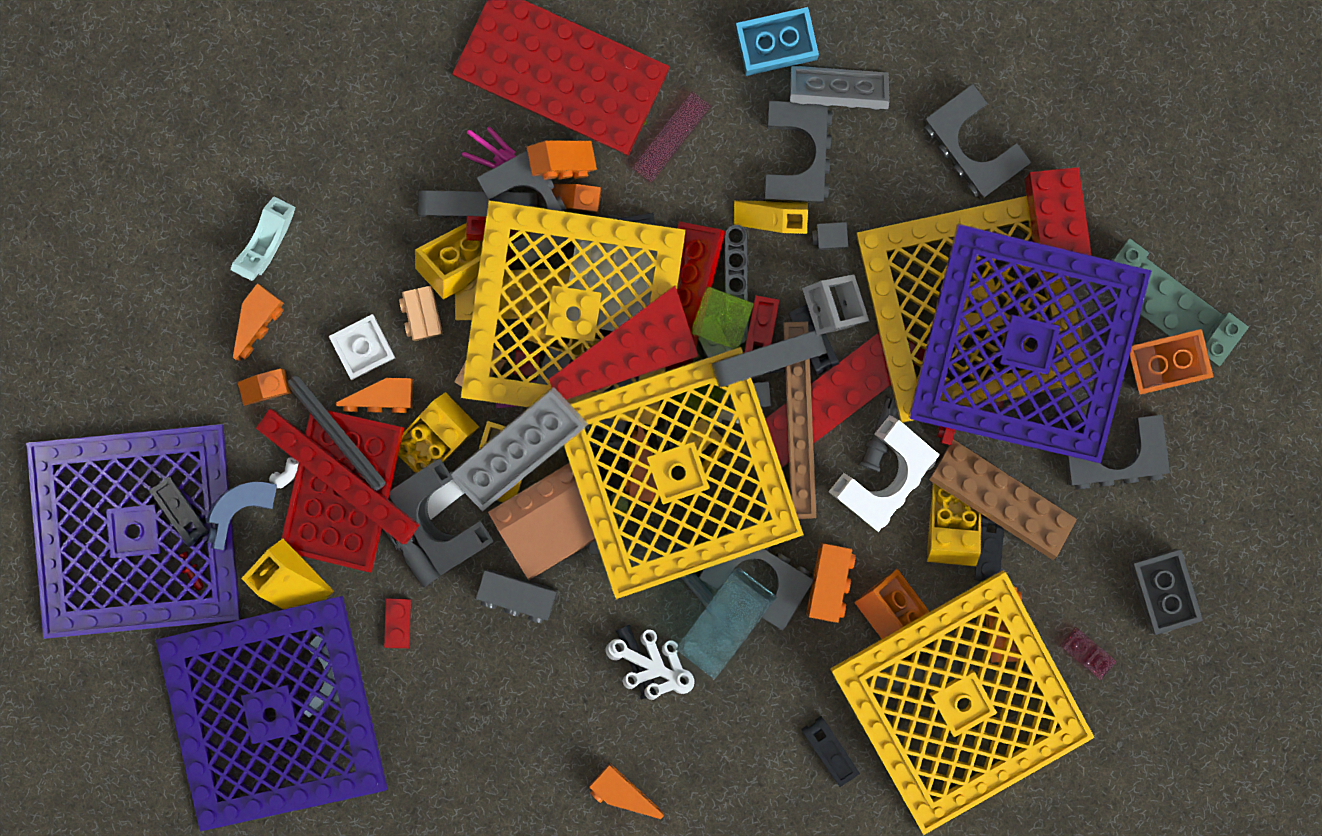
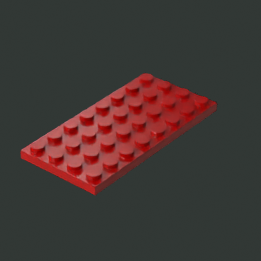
[452,0,670,156]

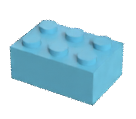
[735,7,819,76]

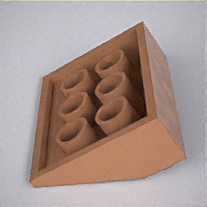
[488,463,596,580]

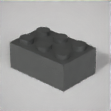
[1128,549,1203,635]
[476,569,558,623]

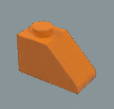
[552,184,601,215]
[238,369,291,406]

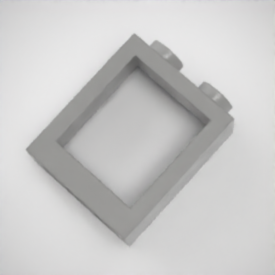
[802,274,869,335]

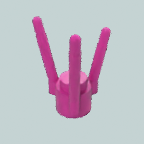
[462,127,516,169]

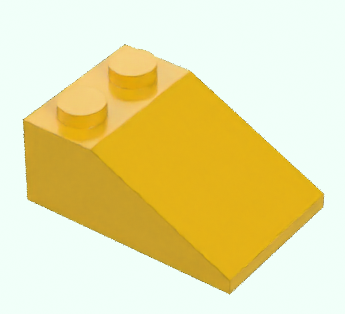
[415,223,483,300]

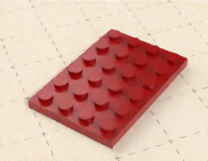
[281,410,404,572]

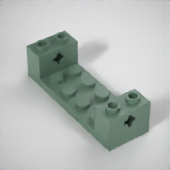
[1097,238,1249,368]

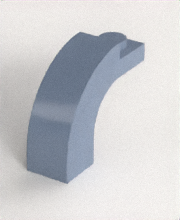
[206,482,277,550]

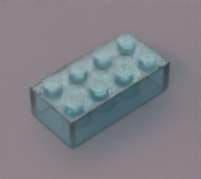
[676,567,777,680]

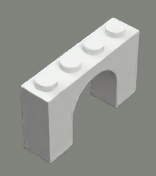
[829,415,939,532]

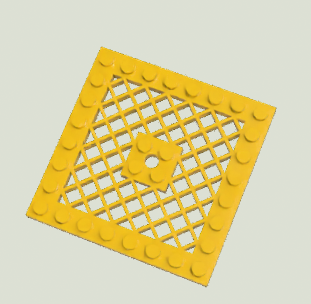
[856,196,1094,423]
[461,201,685,426]
[564,347,803,599]
[830,570,1094,835]

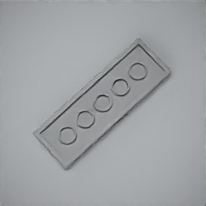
[450,387,588,511]

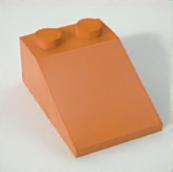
[1130,329,1213,395]

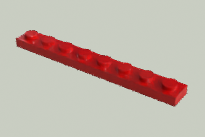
[256,409,420,545]

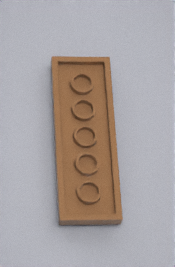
[929,439,1077,560]

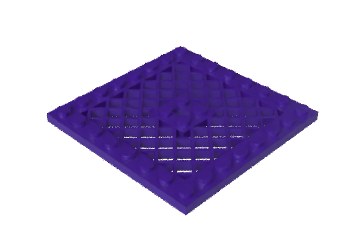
[908,224,1152,463]
[26,424,241,639]
[156,596,388,831]

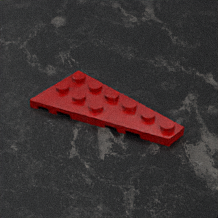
[549,285,698,400]

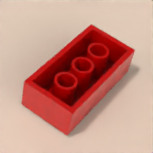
[1024,167,1092,274]

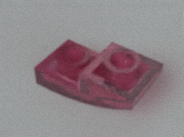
[1060,627,1116,680]

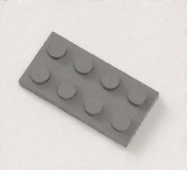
[790,66,890,110]

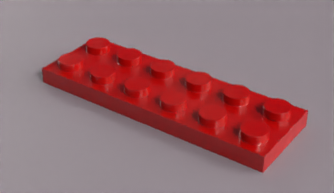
[665,222,726,370]

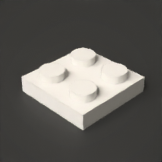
[329,314,395,380]

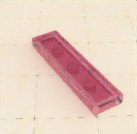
[632,91,711,183]

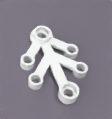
[606,630,694,700]

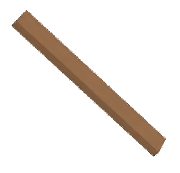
[783,322,816,519]

